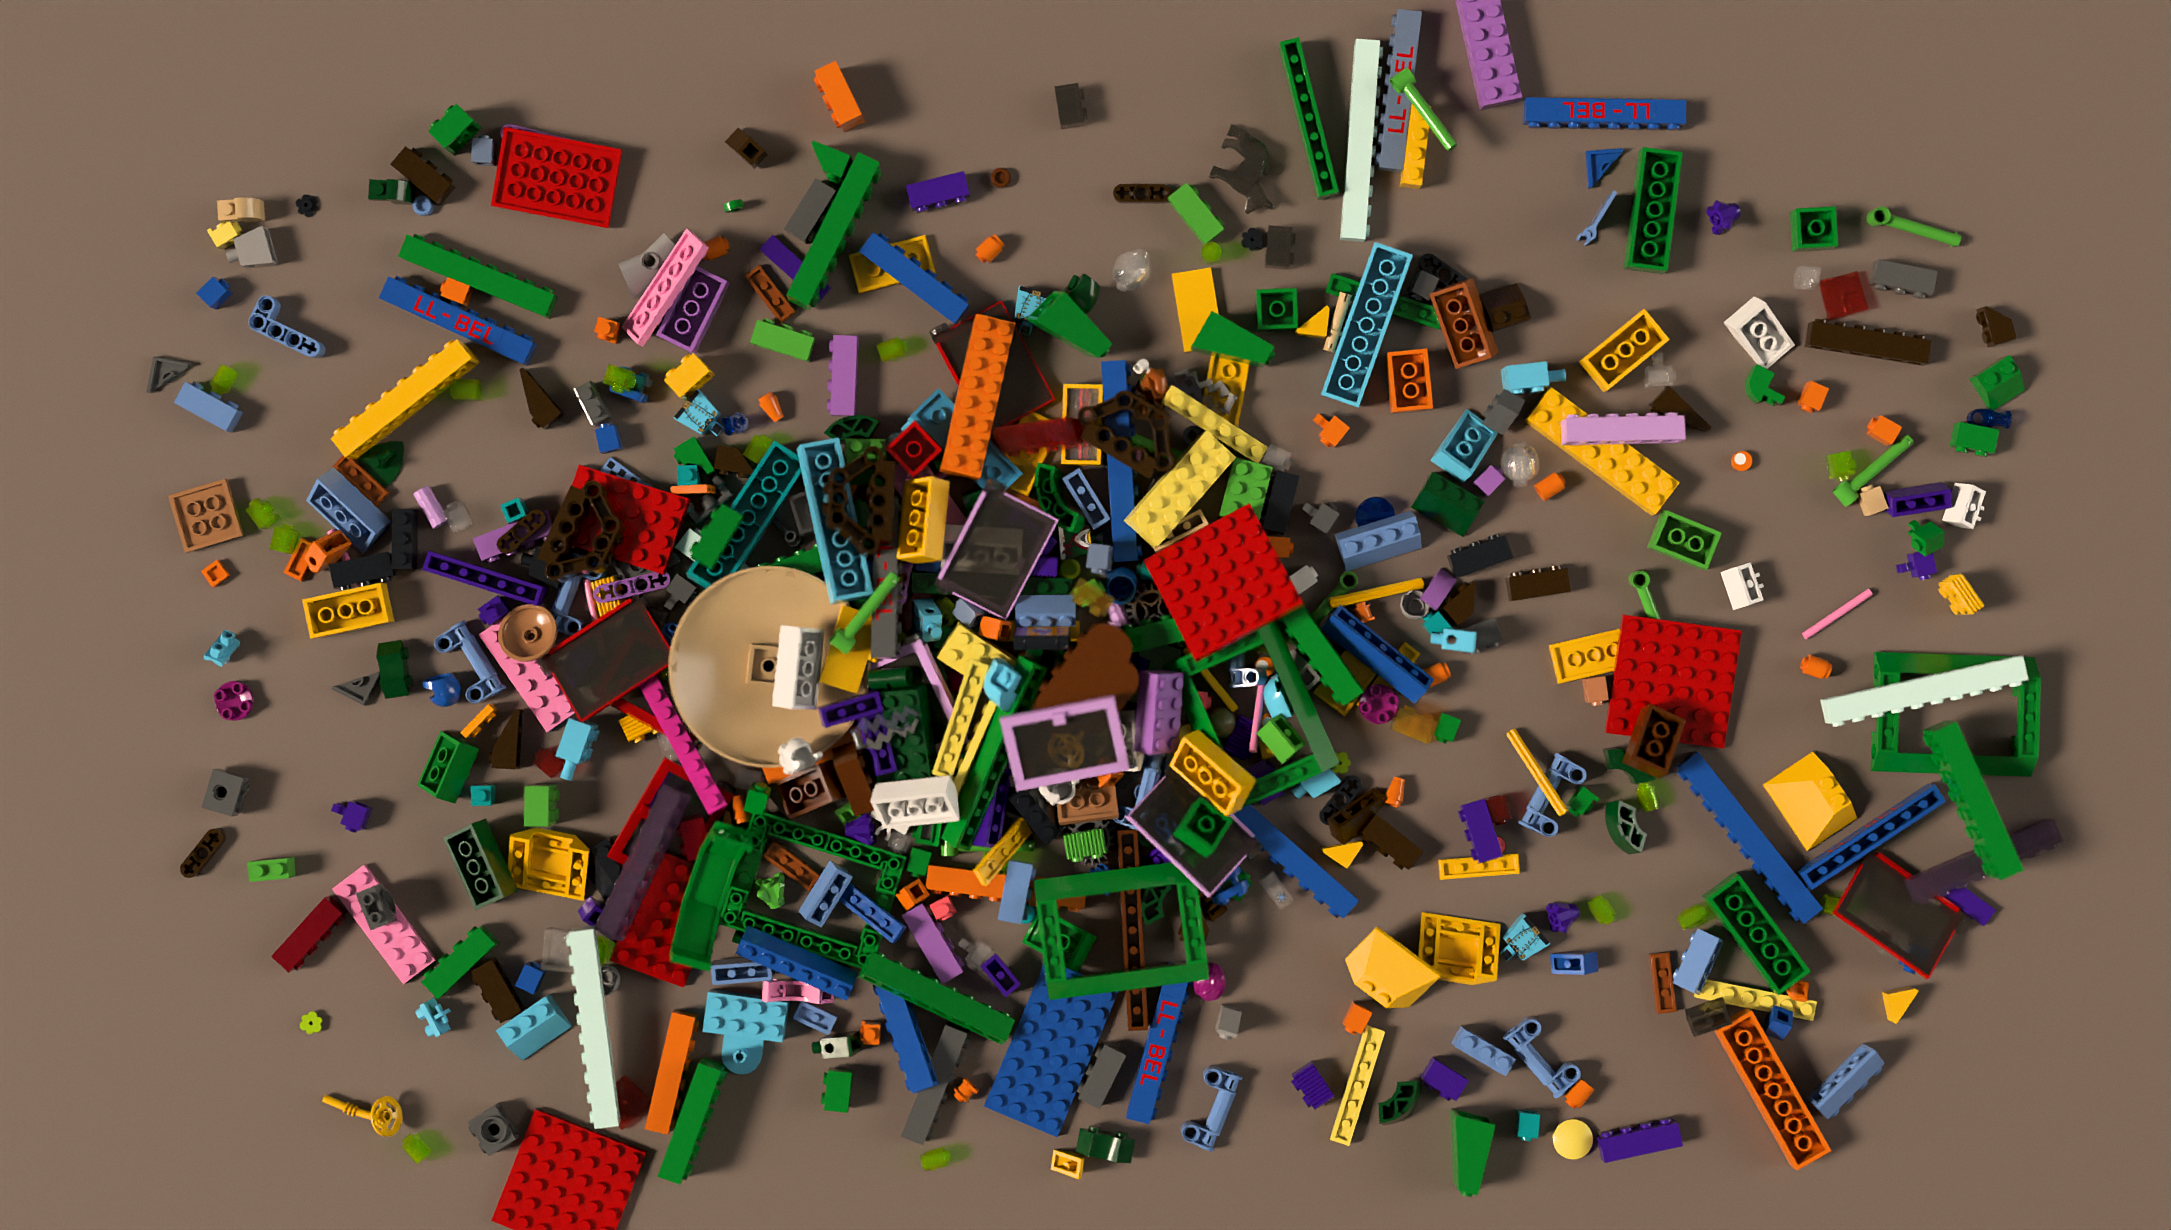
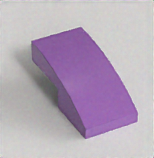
[1419,568,1457,610]

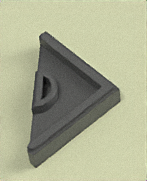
[146,356,192,393]
[332,672,380,706]

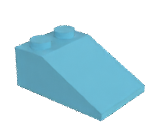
[1431,409,1498,483]

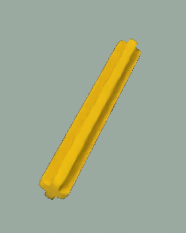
[1328,578,1424,608]
[1506,729,1568,816]

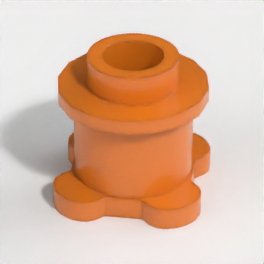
[1351,601,1376,623]
[954,1077,979,1103]

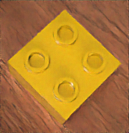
[664,353,715,401]

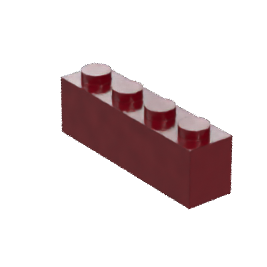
[271,896,348,973]

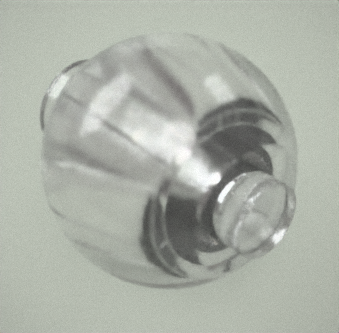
[1112,249,1151,292]
[1500,441,1541,487]

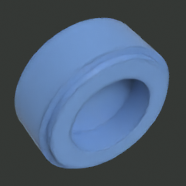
[412,195,434,216]

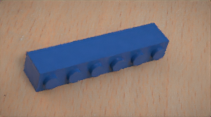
[859,232,970,324]
[1321,605,1434,704]
[735,926,859,1001]
[873,985,939,1094]

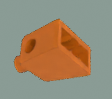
[304,529,352,573]

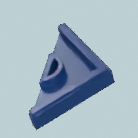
[1585,148,1623,189]

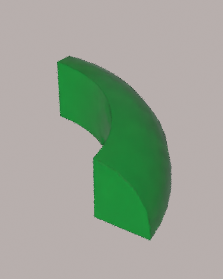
[1035,463,1087,534]

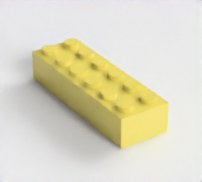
[1124,430,1236,547]
[937,621,1050,711]

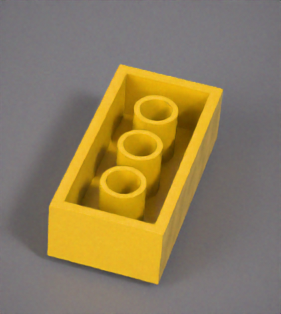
[1578,309,1670,392]
[897,476,950,564]
[302,583,395,639]
[1169,729,1256,816]

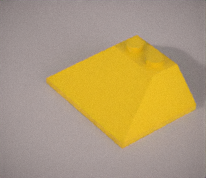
[1762,752,1857,851]
[508,827,590,901]
[1418,912,1501,985]
[1345,926,1442,1008]

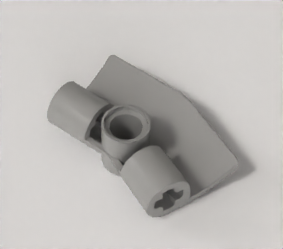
[618,233,676,298]

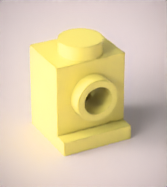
[207,221,242,250]

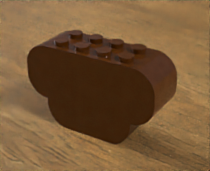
[1035,621,1139,734]

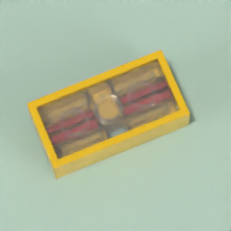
[1061,384,1105,466]

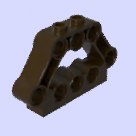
[1077,390,1176,478]
[822,446,895,557]
[537,480,625,583]

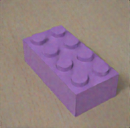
[656,266,730,354]
[1133,669,1184,755]

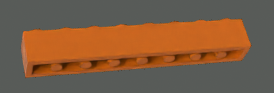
[926,864,1086,912]

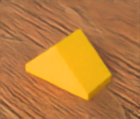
[1295,306,1330,339]
[1321,840,1363,868]
[1882,986,1918,1024]
[1051,1150,1084,1179]

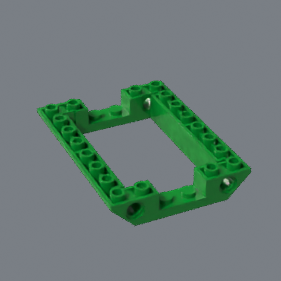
[1164,620,1339,807]
[1870,652,2041,777]
[719,812,907,969]
[1034,859,1209,1000]

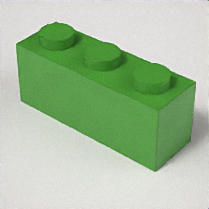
[1168,182,1224,246]
[750,318,816,362]

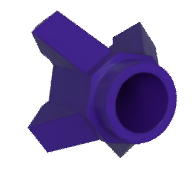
[1706,200,1741,235]
[845,813,877,846]
[1546,902,1580,933]

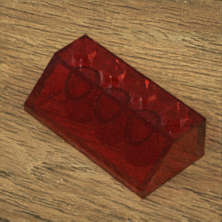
[993,417,1084,458]

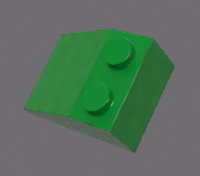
[1022,913,1097,972]

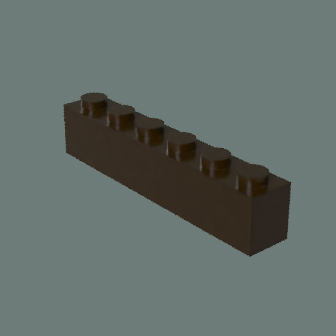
[1804,319,1932,366]

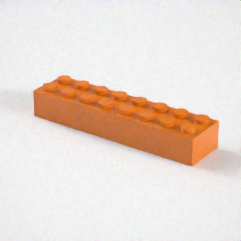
[939,314,1016,481]
[1712,1008,1831,1171]

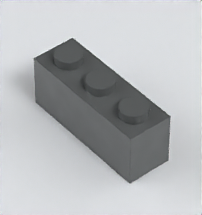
[784,178,837,244]
[1869,259,1938,299]
[1076,1042,1126,1109]

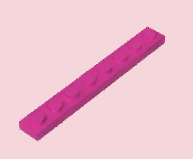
[633,665,727,815]

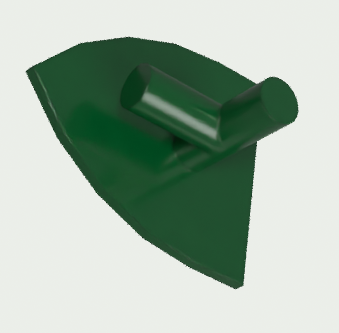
[357,441,404,488]

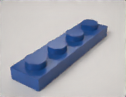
[839,882,906,943]

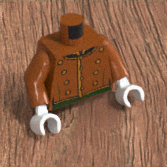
[1133,359,1169,420]

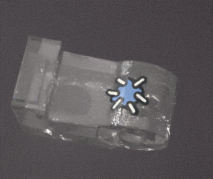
[1259,870,1294,910]

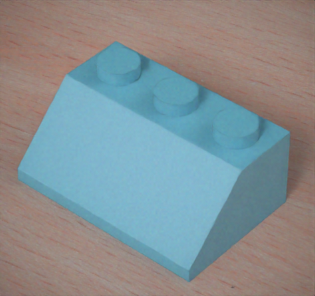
[496,994,572,1061]

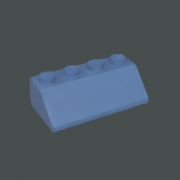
[306,467,391,555]
[1335,511,1422,572]
[1806,1043,1885,1119]

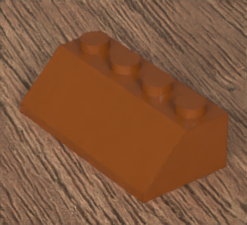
[1429,277,1499,369]

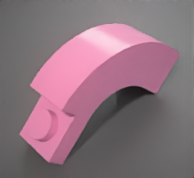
[762,979,834,1004]

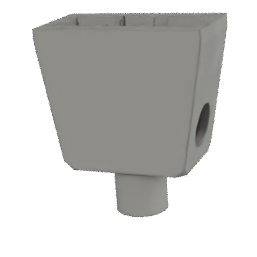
[226,226,278,268]

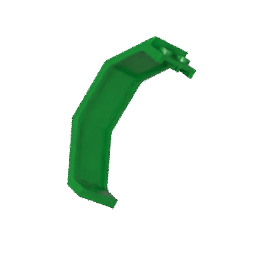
[670,821,755,972]

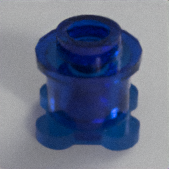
[722,412,748,436]

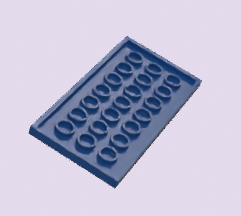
[984,964,1119,1137]

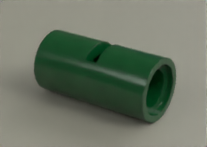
[868,667,913,690]

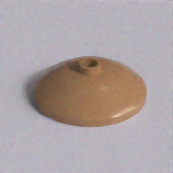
[498,604,557,662]

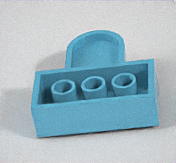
[703,989,790,1074]

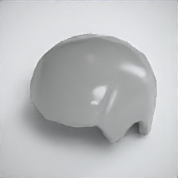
[1400,590,1430,620]
[601,964,620,996]

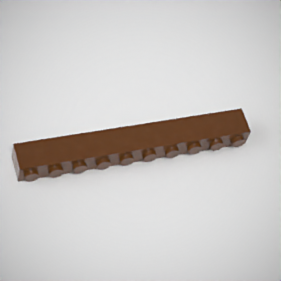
[1117,828,1148,1031]

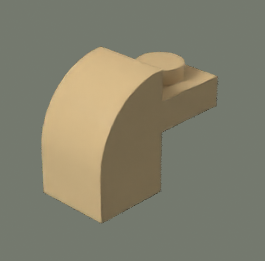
[217,198,265,223]

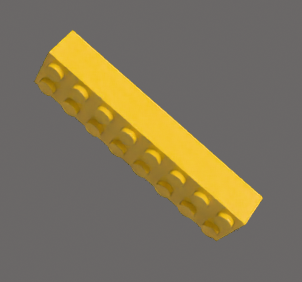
[330,339,480,460]
[1524,387,1680,516]

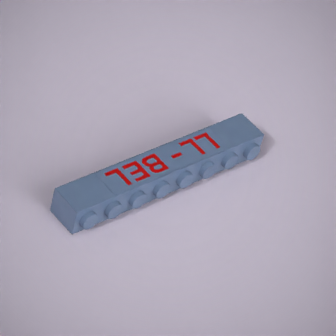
[1375,9,1422,173]

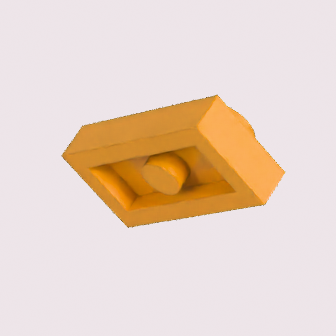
[460,704,498,738]

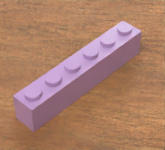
[1561,413,1686,445]

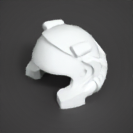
[778,737,823,775]
[1039,766,1080,805]

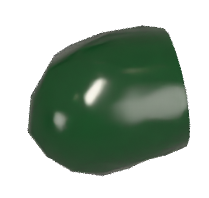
[1064,274,1100,314]

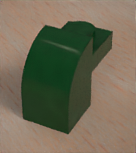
[368,179,415,205]

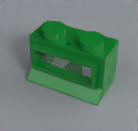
[912,823,943,847]

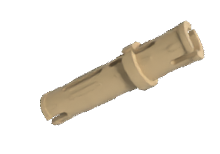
[1323,292,1352,353]

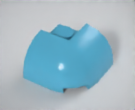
[983,657,1022,713]
[1263,673,1294,719]

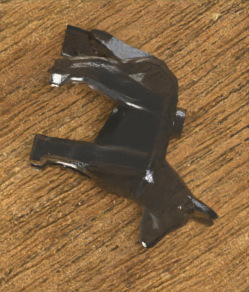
[1209,124,1274,214]

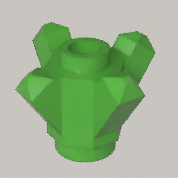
[754,872,785,909]

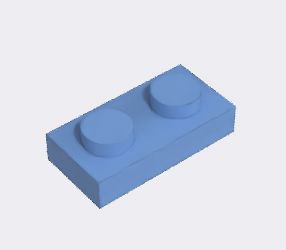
[793,1001,838,1035]

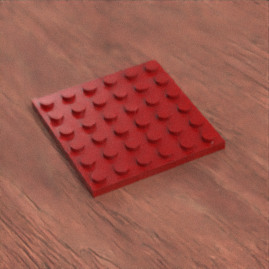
[1143,503,1304,662]
[1604,614,1742,749]
[491,1108,647,1230]

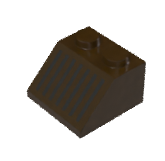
[1479,283,1531,332]

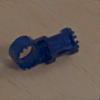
[1967,409,2012,429]

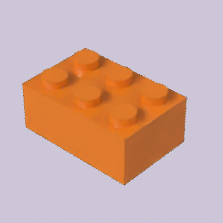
[813,60,865,132]
[1385,348,1433,414]

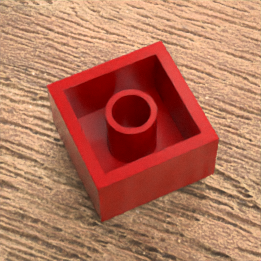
[886,420,942,477]

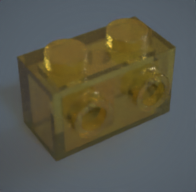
[1070,578,1115,617]
[1390,705,1438,744]

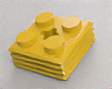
[1938,574,1984,615]

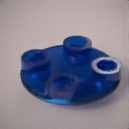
[1355,497,1395,527]

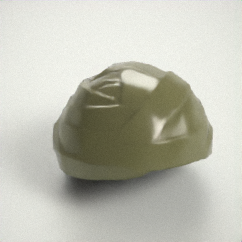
[1208,707,1236,739]

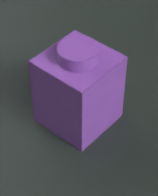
[1472,465,1505,497]

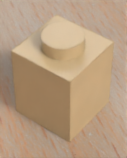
[1858,484,1888,516]

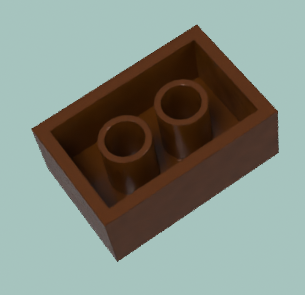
[1622,704,1686,778]
[832,741,876,817]
[775,759,847,820]

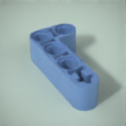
[248,295,326,359]

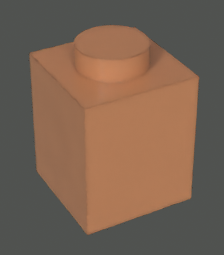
[1582,676,1609,706]

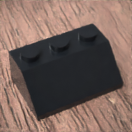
[1008,770,1068,845]
[587,836,641,908]

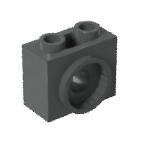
[201,768,250,817]
[355,883,397,931]
[468,1103,520,1156]

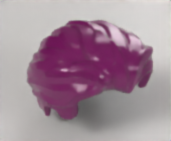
[1192,962,1226,1001]

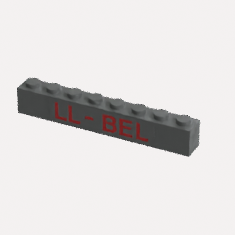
[871,497,903,659]

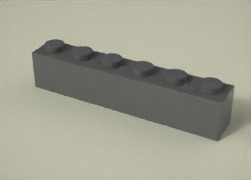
[901,1022,970,1145]

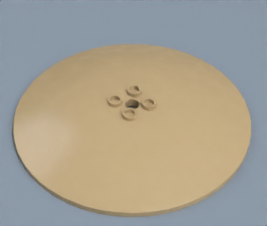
[669,566,871,768]

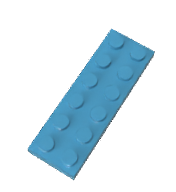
[910,388,1023,502]

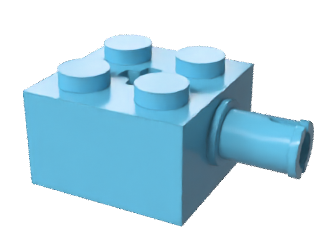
[1501,361,1566,396]
[555,717,600,781]

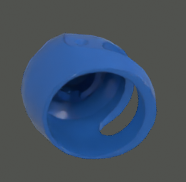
[1106,567,1138,605]
[422,673,461,707]

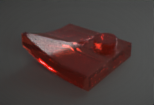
[1819,271,1869,322]
[616,1075,651,1130]

